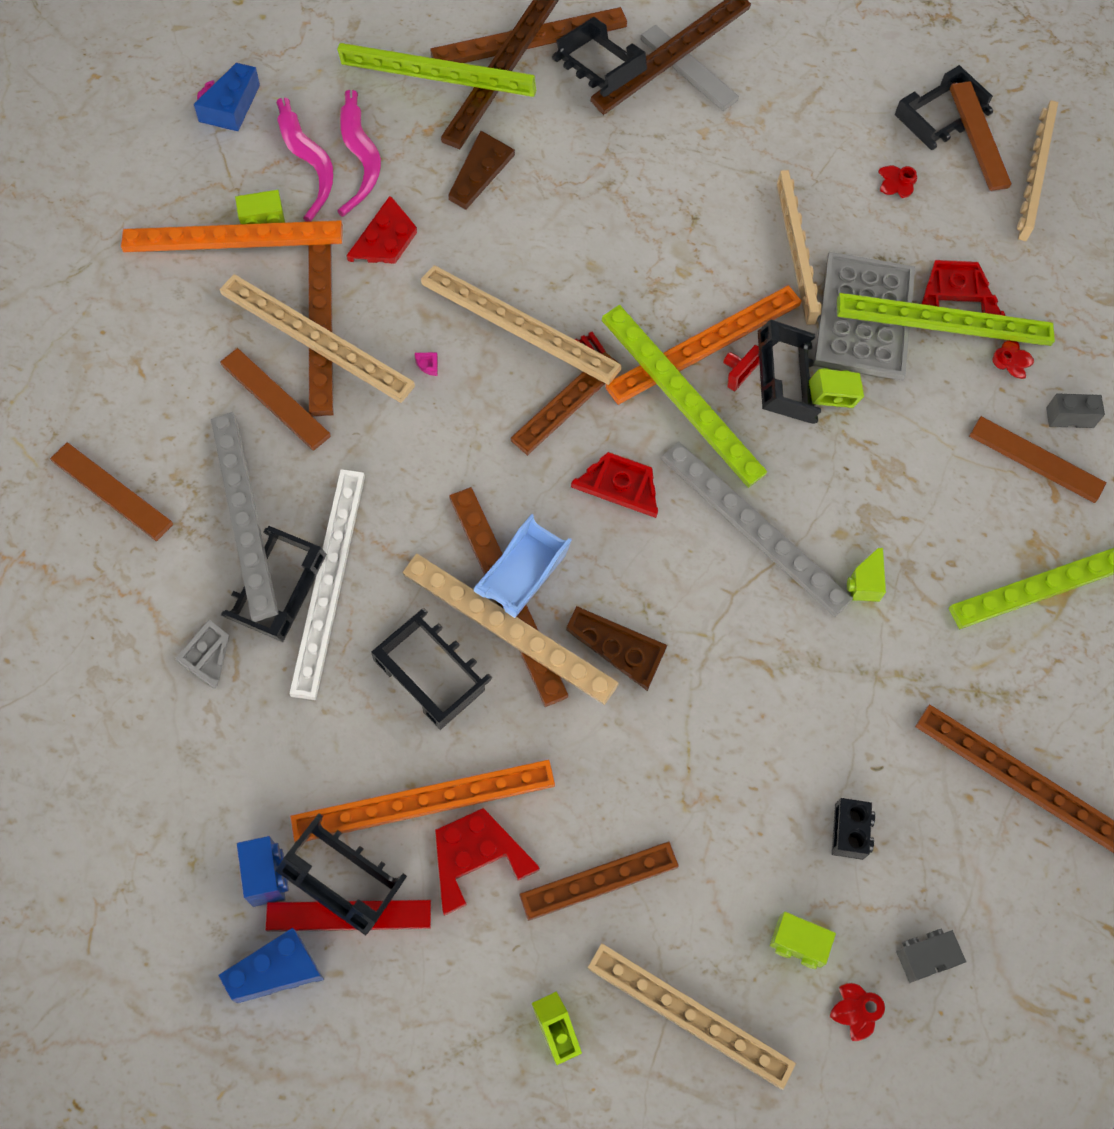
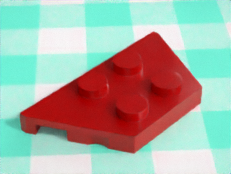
[346,196,417,264]
[571,452,658,518]

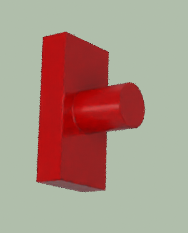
[723,344,759,392]

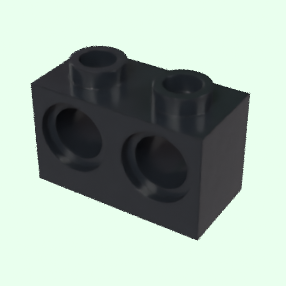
[832,798,875,860]

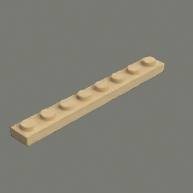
[1017,100,1058,241]
[777,170,822,325]
[587,943,796,1090]

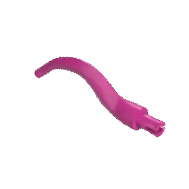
[337,90,381,217]
[276,98,333,222]

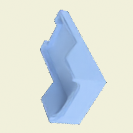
[474,514,572,618]

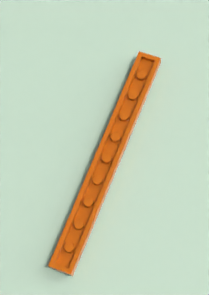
[121,220,343,252]
[605,285,802,405]
[290,760,555,843]

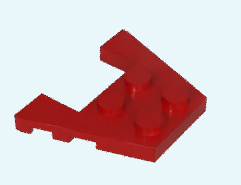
[921,260,1005,316]
[435,808,540,916]

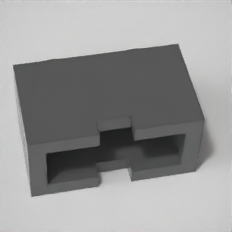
[1046,393,1105,428]
[896,928,966,983]

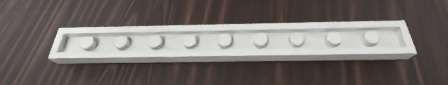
[289,469,365,700]

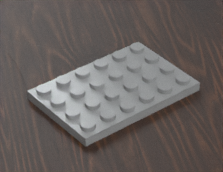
[814,251,915,381]

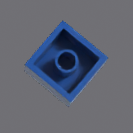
[237,836,289,907]

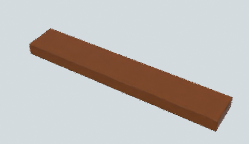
[950,81,1012,191]
[220,348,331,451]
[511,352,622,456]
[969,416,1107,503]
[50,442,173,542]
[519,841,679,921]

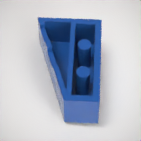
[194,63,260,131]
[218,928,324,1003]

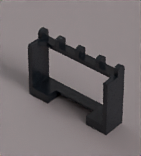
[552,17,647,97]
[894,65,993,150]
[758,320,821,424]
[221,526,327,642]
[371,608,492,730]
[276,813,407,936]

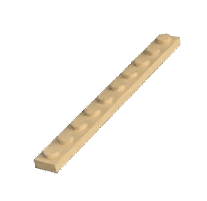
[421,265,621,385]
[220,274,415,403]
[402,553,619,705]

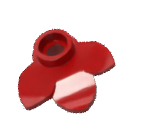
[878,165,917,198]
[992,340,1034,379]
[830,983,885,1041]

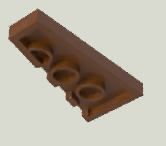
[448,131,515,210]
[566,606,667,691]

